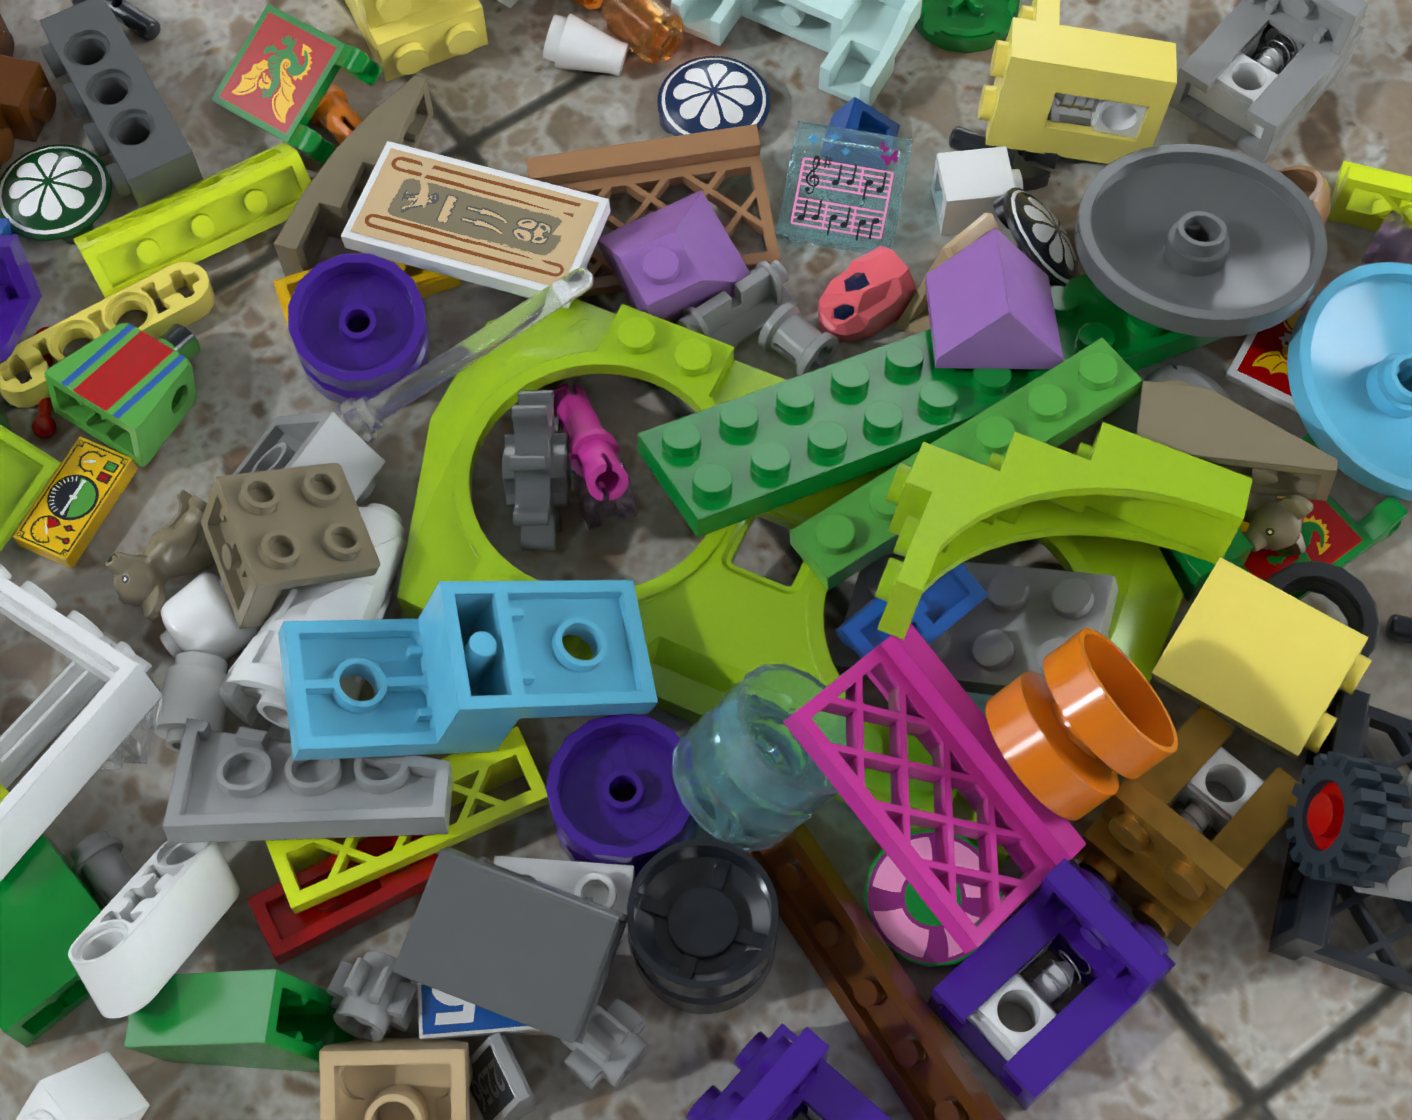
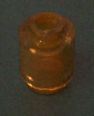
[601,0,683,64]

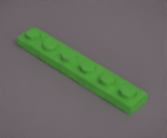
[789,338,1143,590]

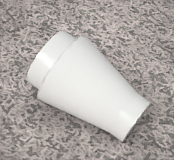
[543,13,629,76]

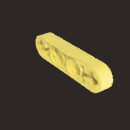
[0,262,215,408]

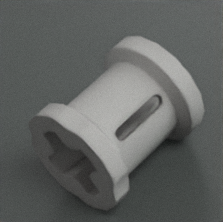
[758,302,839,376]

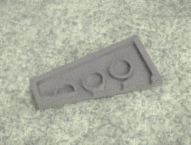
[163,718,454,844]

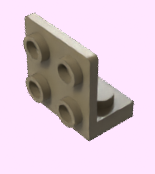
[201,463,380,629]

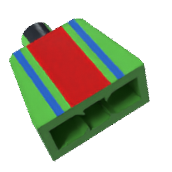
[44,323,200,468]

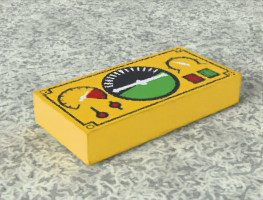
[13,436,138,570]

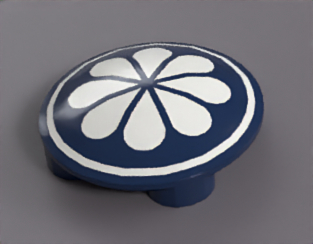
[657,56,770,136]

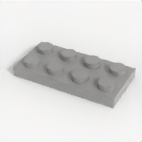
[833,554,1119,695]

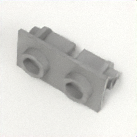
[677,260,798,347]

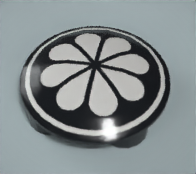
[993,187,1080,287]

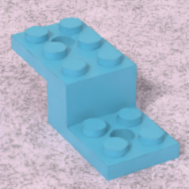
[278,580,658,761]

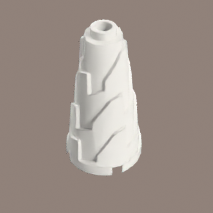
[220,503,407,743]

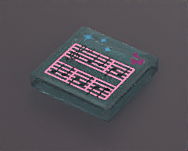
[776,121,913,254]

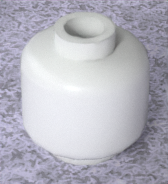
[160,573,258,661]

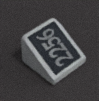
[469,1031,537,1120]

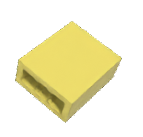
[1151,557,1372,761]

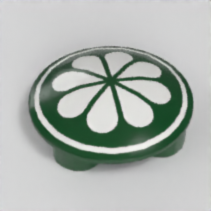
[0,144,112,244]

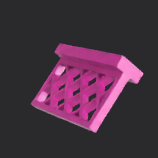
[783,623,1086,954]

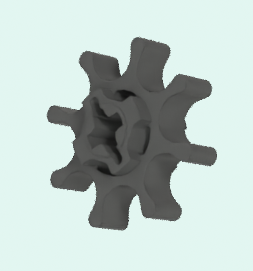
[502,390,571,551]

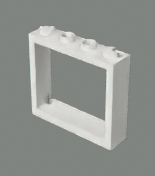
[0,564,162,882]

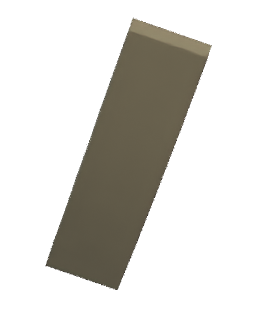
[274,75,434,277]

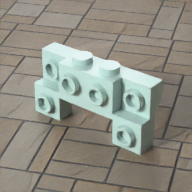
[671,0,922,106]

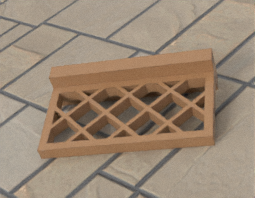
[526,124,781,298]

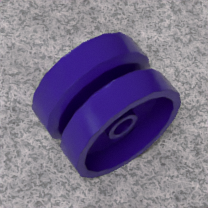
[288,253,430,408]
[546,714,700,877]

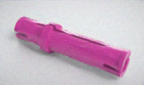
[553,383,629,501]

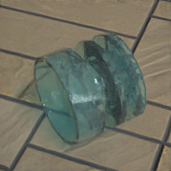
[673,664,846,852]

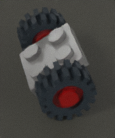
[1286,751,1412,902]

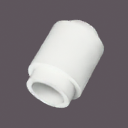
[154,651,228,752]

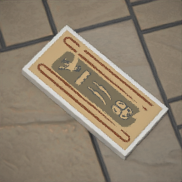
[341,141,611,309]

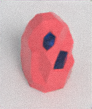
[818,246,916,343]

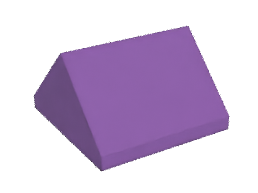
[925,227,1064,369]

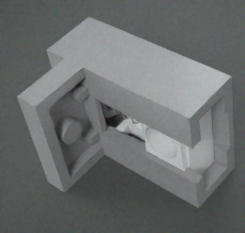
[1169,0,1369,162]

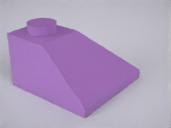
[597,190,751,324]

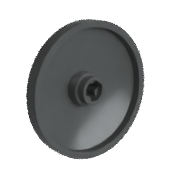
[1075,144,1328,337]

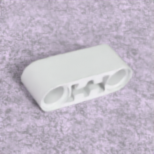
[68,841,240,1018]

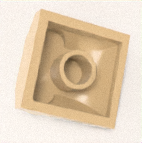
[319,1037,473,1120]

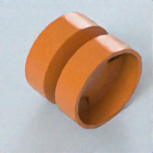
[985,628,1178,821]

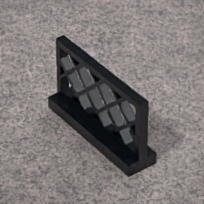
[1268,689,1412,994]

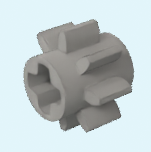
[326,951,418,1042]
[561,997,650,1090]

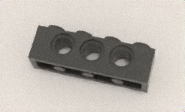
[39,0,203,208]

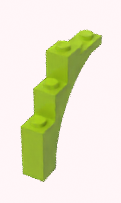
[875,422,1253,640]

